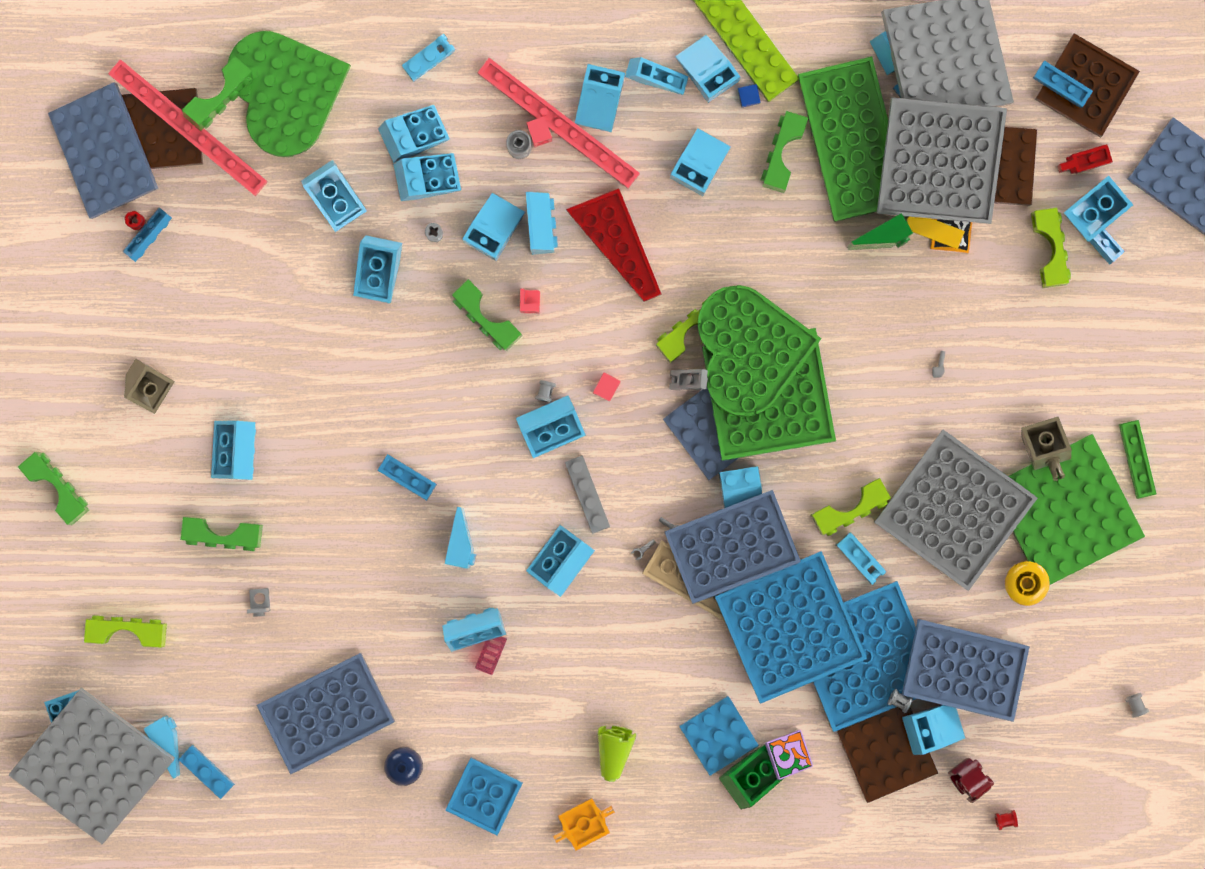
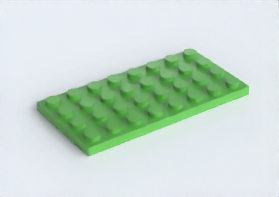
[798,56,888,222]

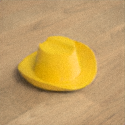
[1005,561,1050,606]

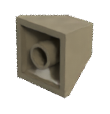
[124,359,175,414]

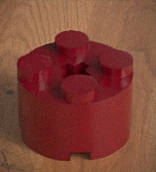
[948,758,994,803]

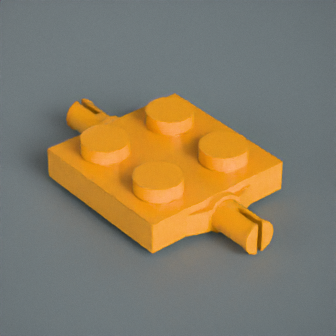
[553,798,615,851]

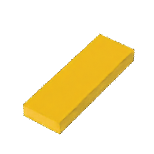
[907,216,965,249]

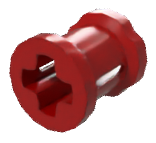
[125,211,146,231]
[995,810,1018,830]

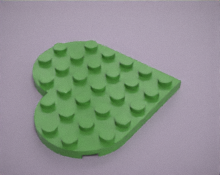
[228,31,351,157]
[698,285,822,417]

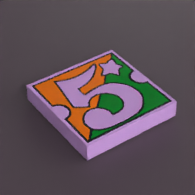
[765,730,813,780]

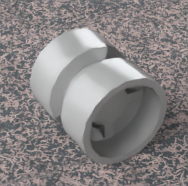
[506,130,532,159]

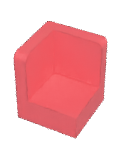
[526,117,552,147]
[520,288,540,314]
[593,373,621,401]

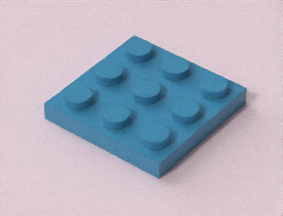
[679,696,759,776]
[445,757,523,836]

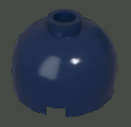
[384,747,423,786]

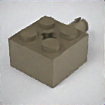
[1021,416,1072,481]

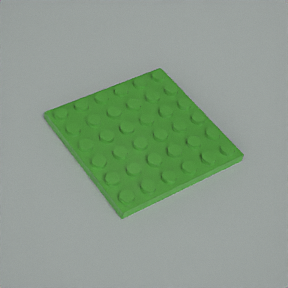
[702,328,836,461]
[1008,434,1145,585]

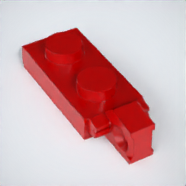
[1057,144,1113,174]

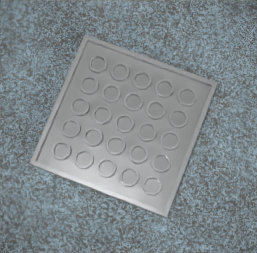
[881,0,1014,107]
[877,97,1007,224]
[874,429,1037,591]
[9,687,175,844]

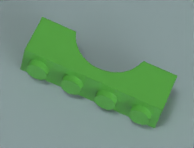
[182,56,253,131]
[761,111,808,193]
[452,279,522,351]
[18,452,89,525]
[180,517,263,551]

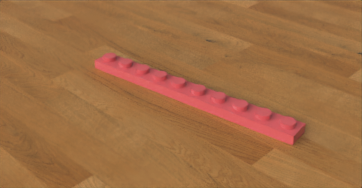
[477,58,640,189]
[108,59,268,196]

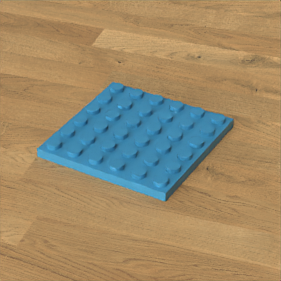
[714,551,867,704]
[813,581,916,732]

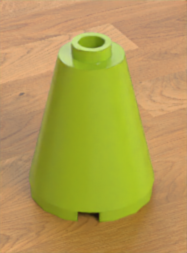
[598,726,636,782]

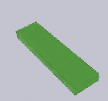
[1119,420,1157,499]

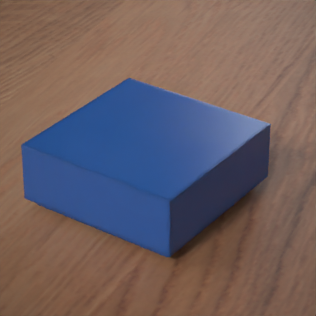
[738,84,761,108]

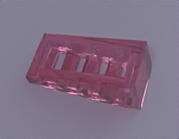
[475,636,507,675]

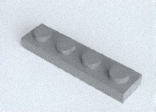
[565,455,610,534]

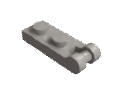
[669,369,708,390]

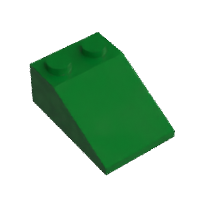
[847,213,913,250]
[719,744,784,810]

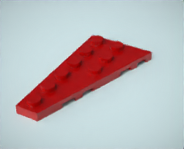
[566,188,662,302]

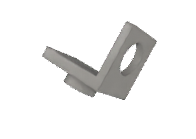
[247,588,270,617]

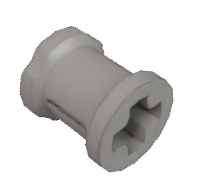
[425,223,443,242]
[535,380,556,403]
[887,689,913,713]
[1125,693,1149,718]

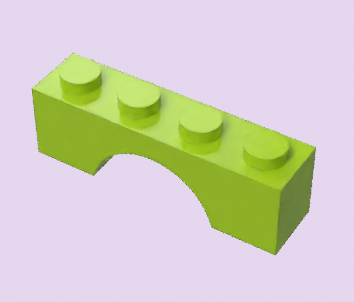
[1031,208,1071,288]
[656,300,706,363]
[811,478,891,536]
[84,615,167,648]

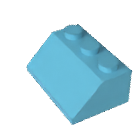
[526,192,558,255]
[516,395,586,458]
[211,421,256,480]
[526,525,595,597]
[442,608,507,652]

